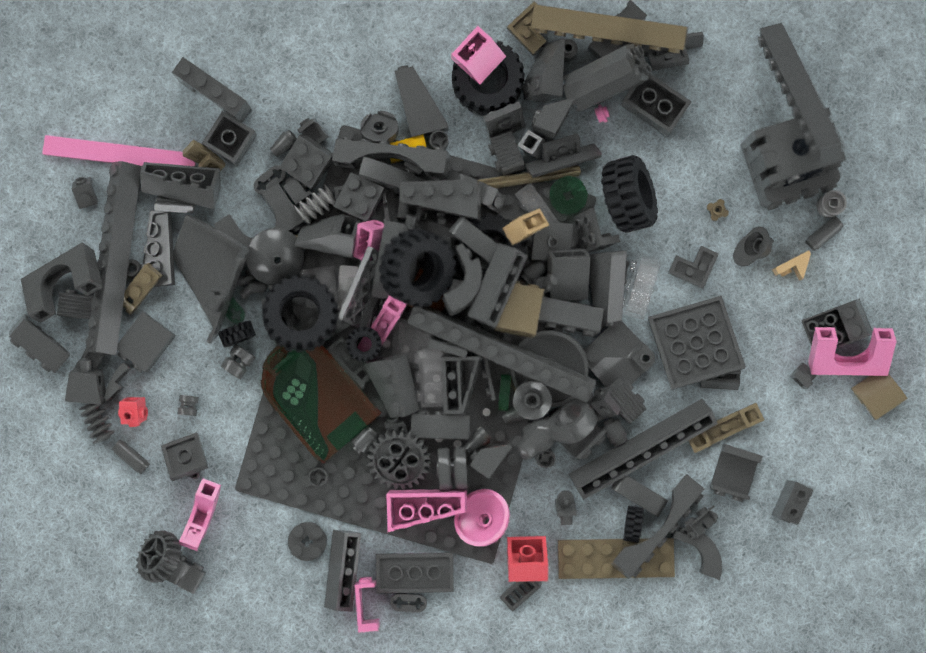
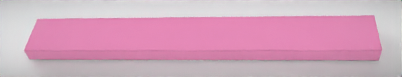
[42,135,196,166]

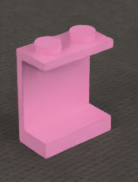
[355,577,380,632]

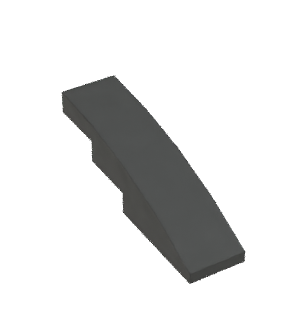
[358,157,425,195]

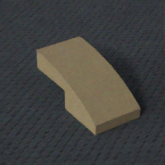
[183,139,226,171]

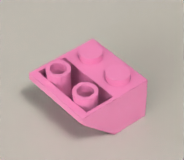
[451,26,506,85]

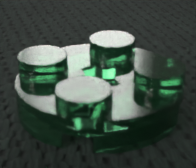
[549,176,588,215]

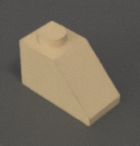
[503,208,549,245]

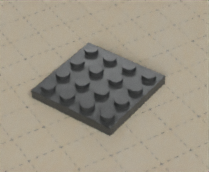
[648,295,746,390]

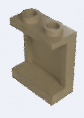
[495,281,544,338]

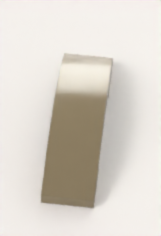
[688,403,765,453]

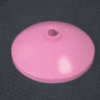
[454,489,510,547]

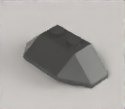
[372,220,418,299]

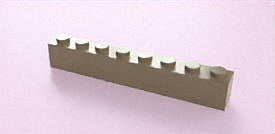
[531,5,689,53]

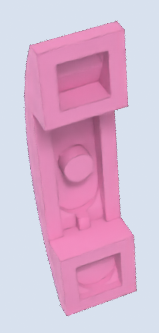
[357,296,407,352]

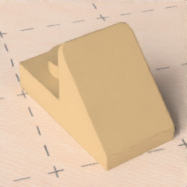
[772,251,811,281]

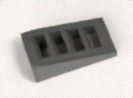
[499,581,542,612]

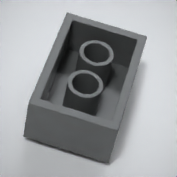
[621,74,691,137]

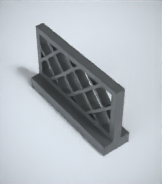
[338,246,382,328]

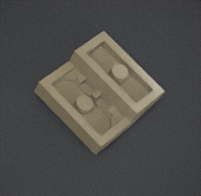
[851,374,908,420]

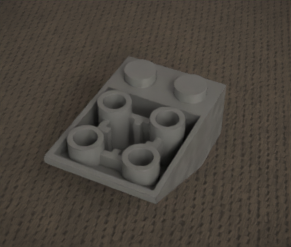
[295,214,361,257]
[801,298,873,348]

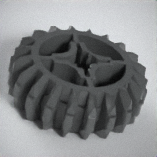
[136,530,182,583]

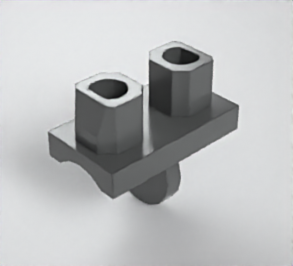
[555,490,577,525]

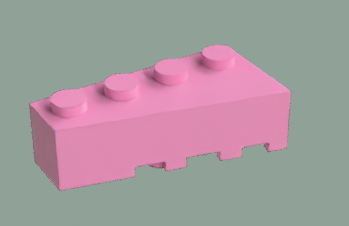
[387,489,467,532]

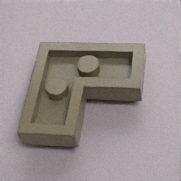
[507,1,547,55]

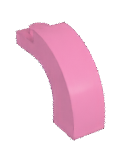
[179,479,221,551]

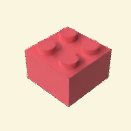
[507,536,548,582]

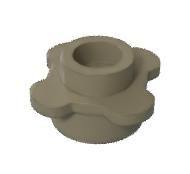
[707,199,729,221]

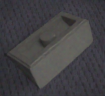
[700,374,740,390]

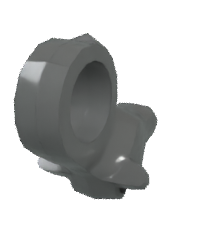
[515,399,598,460]

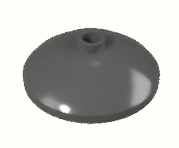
[246,228,304,285]

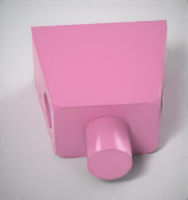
[353,220,384,261]

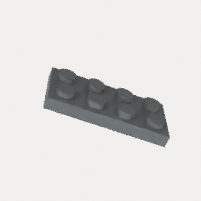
[376,552,454,593]

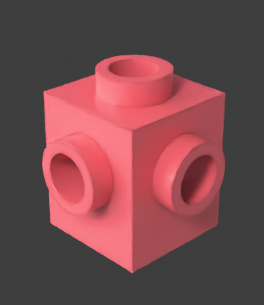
[118,397,148,427]

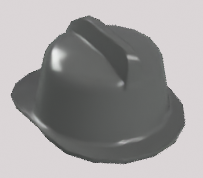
[733,226,774,267]

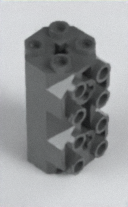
[563,44,652,112]

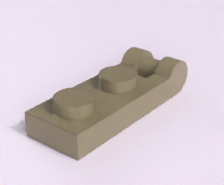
[123,263,163,315]

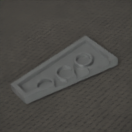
[140,210,175,288]

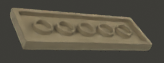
[558,538,675,579]

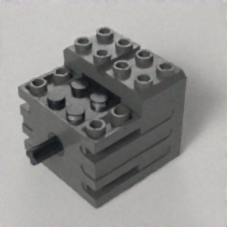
[740,107,846,211]

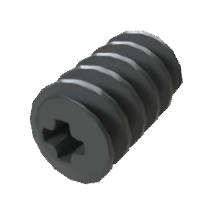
[78,403,115,445]

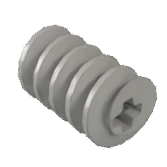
[294,184,336,224]

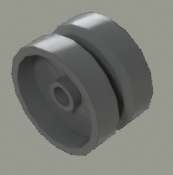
[437,447,467,491]

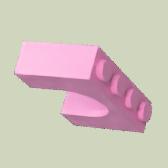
[808,327,897,376]

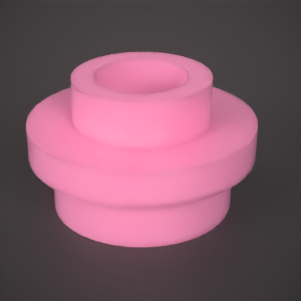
[594,104,610,123]

